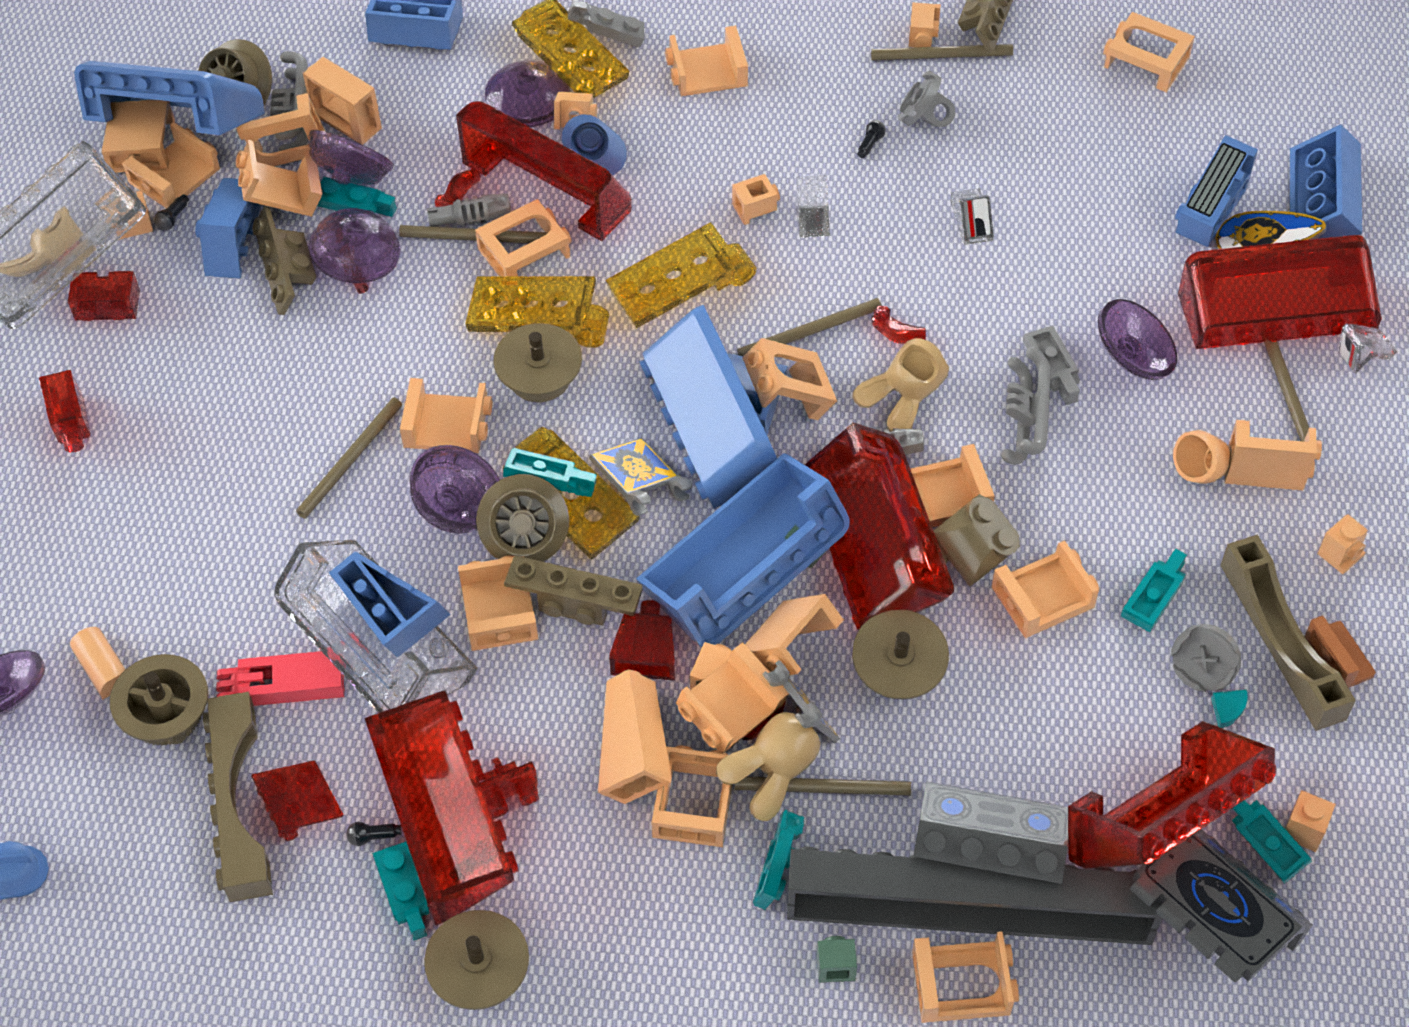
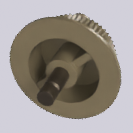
[110,654,208,746]

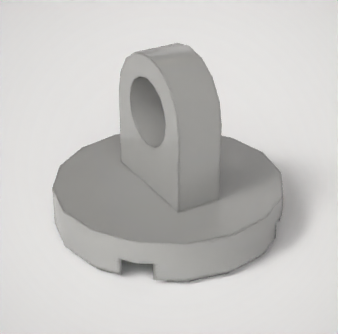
[898,71,955,127]
[1171,624,1241,692]

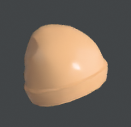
[1173,430,1231,484]

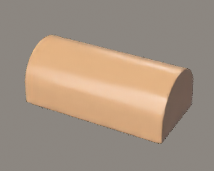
[70,627,126,700]

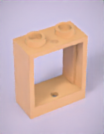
[303,57,382,145]
[651,745,733,847]

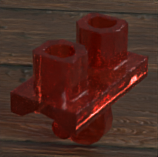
[473,757,539,819]

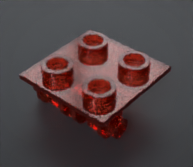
[251,760,344,841]

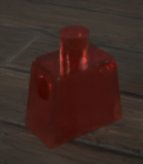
[39,369,91,452]
[609,600,675,681]

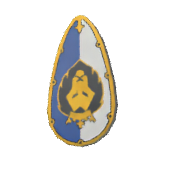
[1215,211,1327,260]

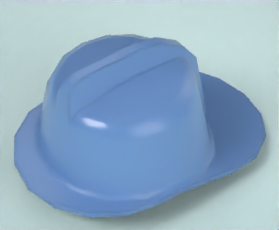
[562,114,627,177]
[0,841,49,900]

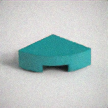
[1211,689,1248,729]

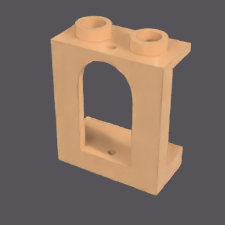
[1103,12,1195,93]
[236,93,328,166]
[475,199,572,288]
[743,338,837,420]
[912,931,1019,1023]

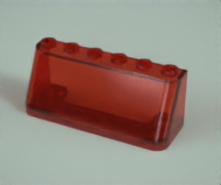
[456,101,632,241]
[1178,235,1382,349]
[805,422,954,630]
[364,690,519,926]
[1068,721,1277,869]

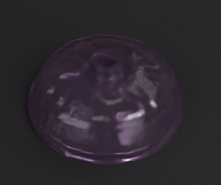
[308,130,394,185]
[309,208,400,283]
[409,445,500,534]

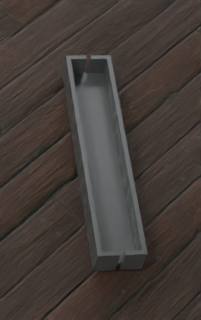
[787,847,1162,945]

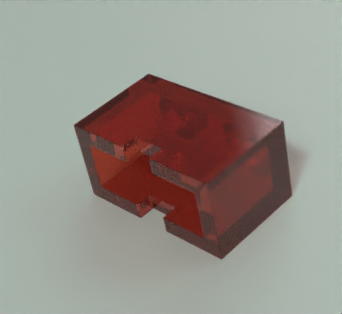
[68,271,140,321]

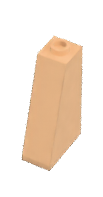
[598,669,672,804]

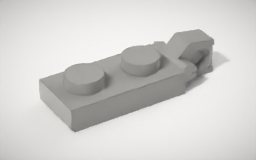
[567,0,644,47]
[1023,326,1080,405]

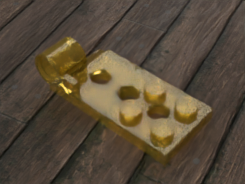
[512,0,630,98]
[606,222,757,329]
[465,276,609,348]
[503,427,640,560]

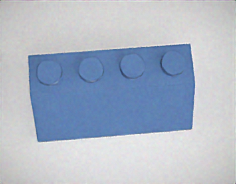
[1290,124,1362,245]

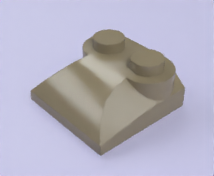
[929,494,1020,587]

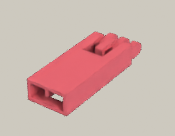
[216,649,344,706]

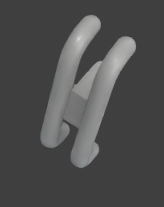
[270,51,309,151]
[1001,346,1051,465]

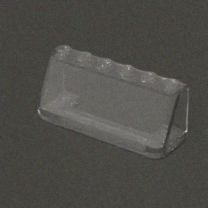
[0,141,146,329]
[274,540,478,721]

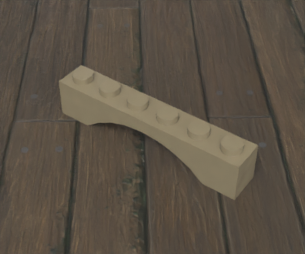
[1220,534,1356,731]
[203,692,273,902]

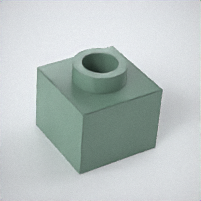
[816,936,857,983]

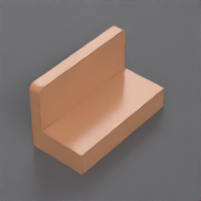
[1305,615,1376,688]

